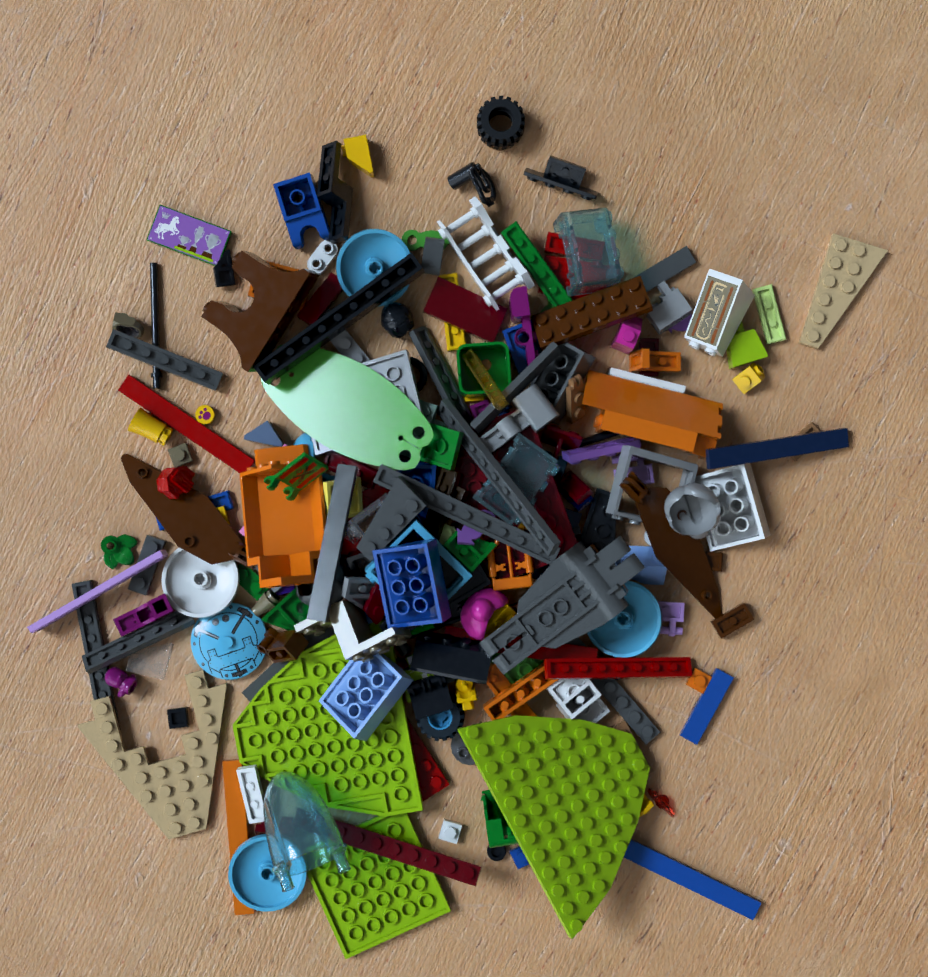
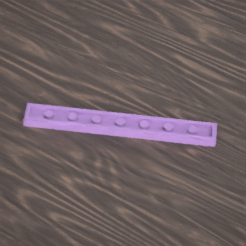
[27,549,168,633]

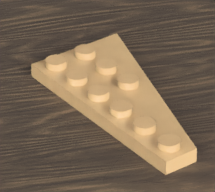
[798,233,888,349]

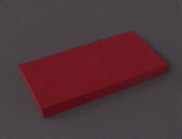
[423,276,508,342]

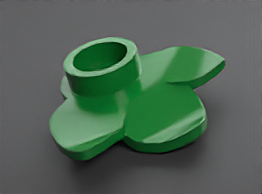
[101,534,138,569]

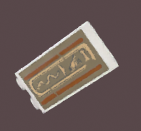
[684,269,755,357]

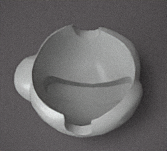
[664,483,721,539]

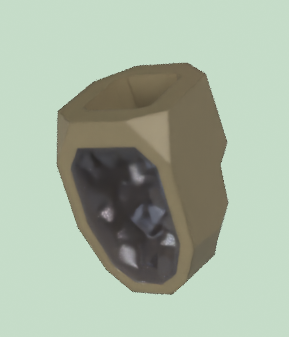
[112,312,144,338]

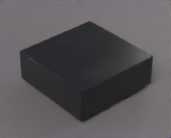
[167,707,190,729]

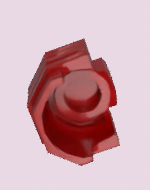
[157,466,195,499]

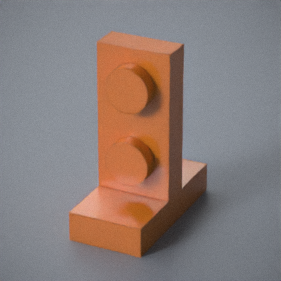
[629,348,681,373]

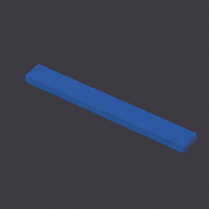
[624,839,761,920]

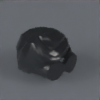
[381,302,414,338]

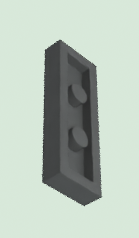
[128,535,166,595]

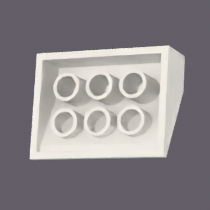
[694,463,771,552]

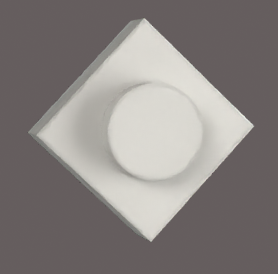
[438,819,462,844]

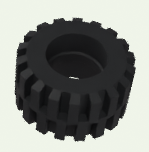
[477,96,525,150]

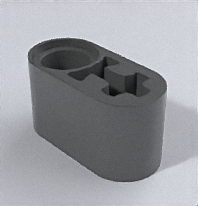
[421,237,445,276]

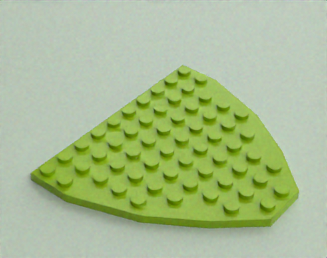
[233,620,424,817]

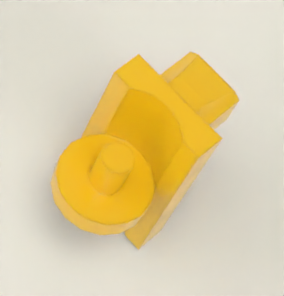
[455,679,477,711]

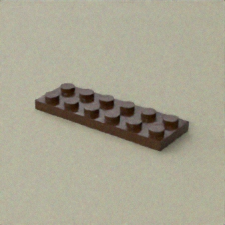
[530,276,653,351]

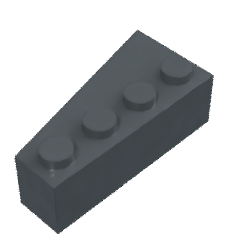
[356,476,429,562]

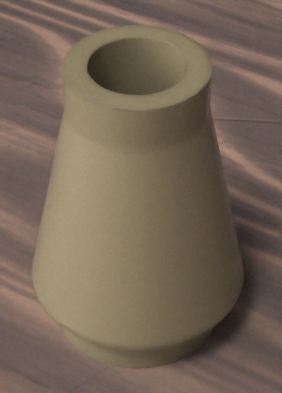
[251,589,280,617]

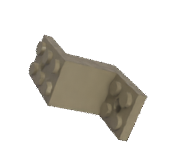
[294,600,412,663]

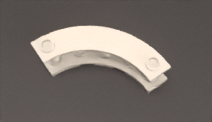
[437,197,535,311]

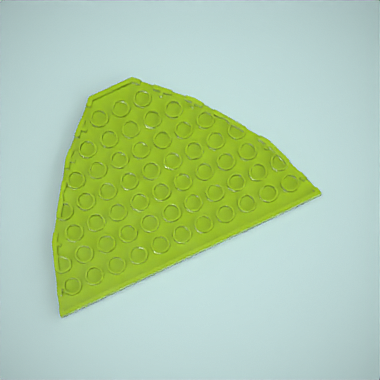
[457,715,650,939]

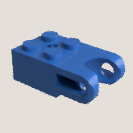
[273,172,330,250]

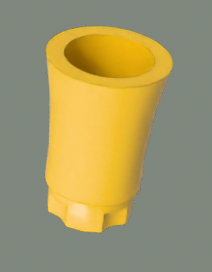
[128,408,173,446]

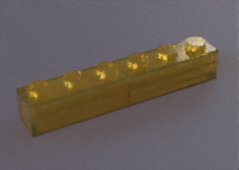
[462,349,509,411]

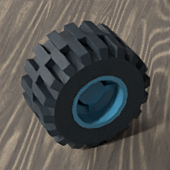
[417,691,465,741]

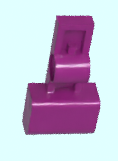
[509,286,538,366]

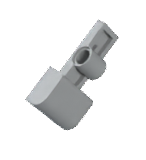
[479,383,559,454]

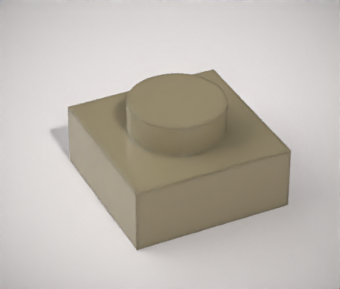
[168,443,194,467]

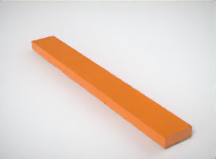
[222,759,255,915]

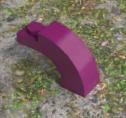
[113,593,173,637]

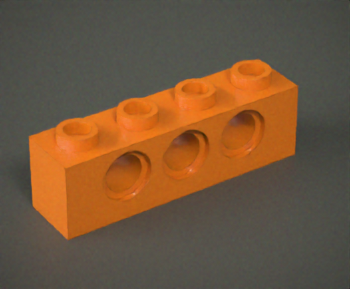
[483,662,559,720]

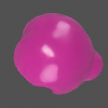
[460,587,508,640]

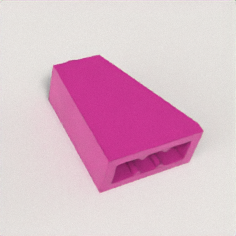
[610,317,643,354]

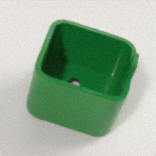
[456,341,511,398]

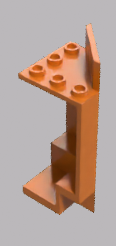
[582,370,723,460]
[240,444,326,588]

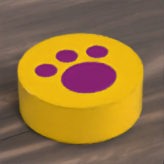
[195,405,215,425]

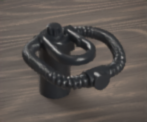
[447,162,496,207]

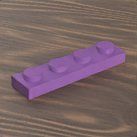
[562,437,641,464]

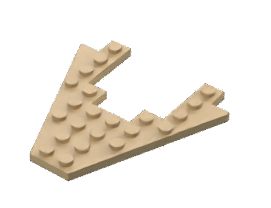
[78,670,227,839]

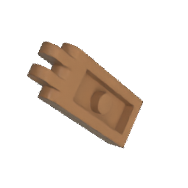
[566,374,585,424]

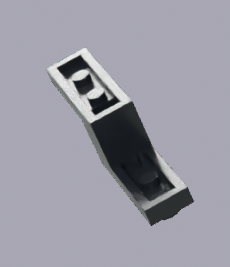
[317,140,353,244]

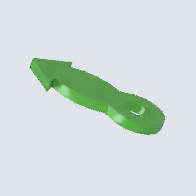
[402,230,450,251]

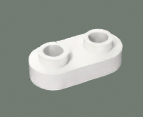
[307,240,338,275]

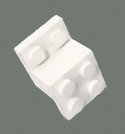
[547,679,610,723]

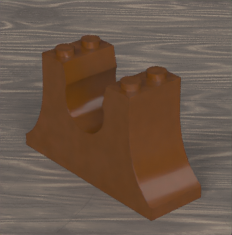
[201,251,320,372]

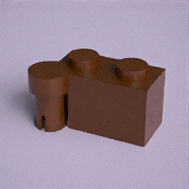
[257,628,309,663]

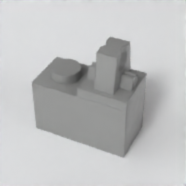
[646,281,693,335]

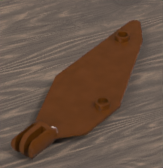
[121,454,256,571]
[619,471,721,618]

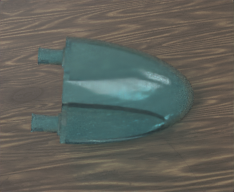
[263,771,351,892]

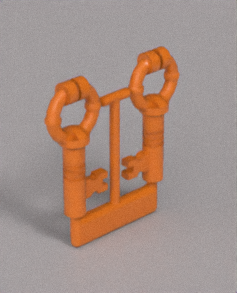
[480,523,534,591]

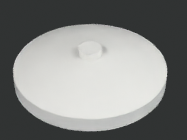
[161,548,240,618]

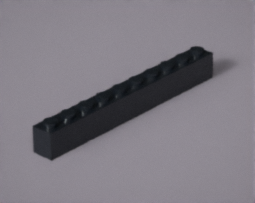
[253,252,425,385]

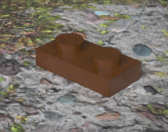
[710,602,754,639]

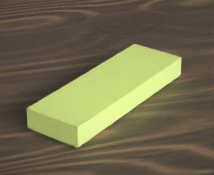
[752,284,786,345]

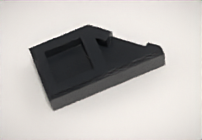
[213,249,236,287]

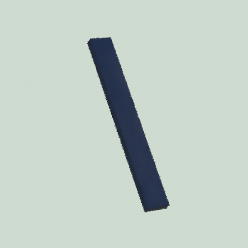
[705,428,849,469]

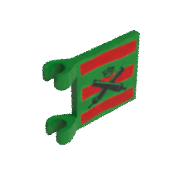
[264,452,329,501]

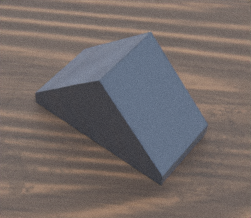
[244,421,284,447]

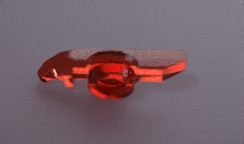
[648,788,675,817]

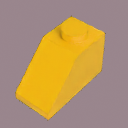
[341,135,375,177]

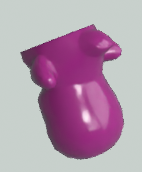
[105,667,138,697]

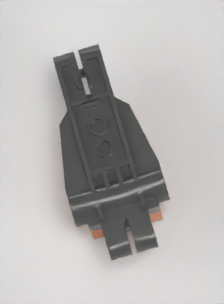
[479,536,645,675]

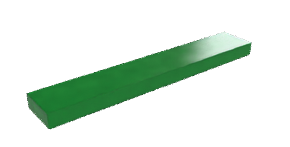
[501,221,573,307]

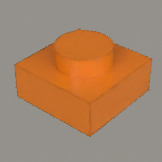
[685,667,712,694]

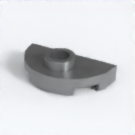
[451,733,475,765]

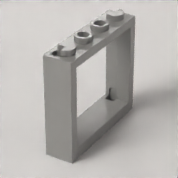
[606,445,699,525]

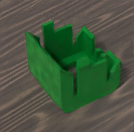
[481,790,518,848]

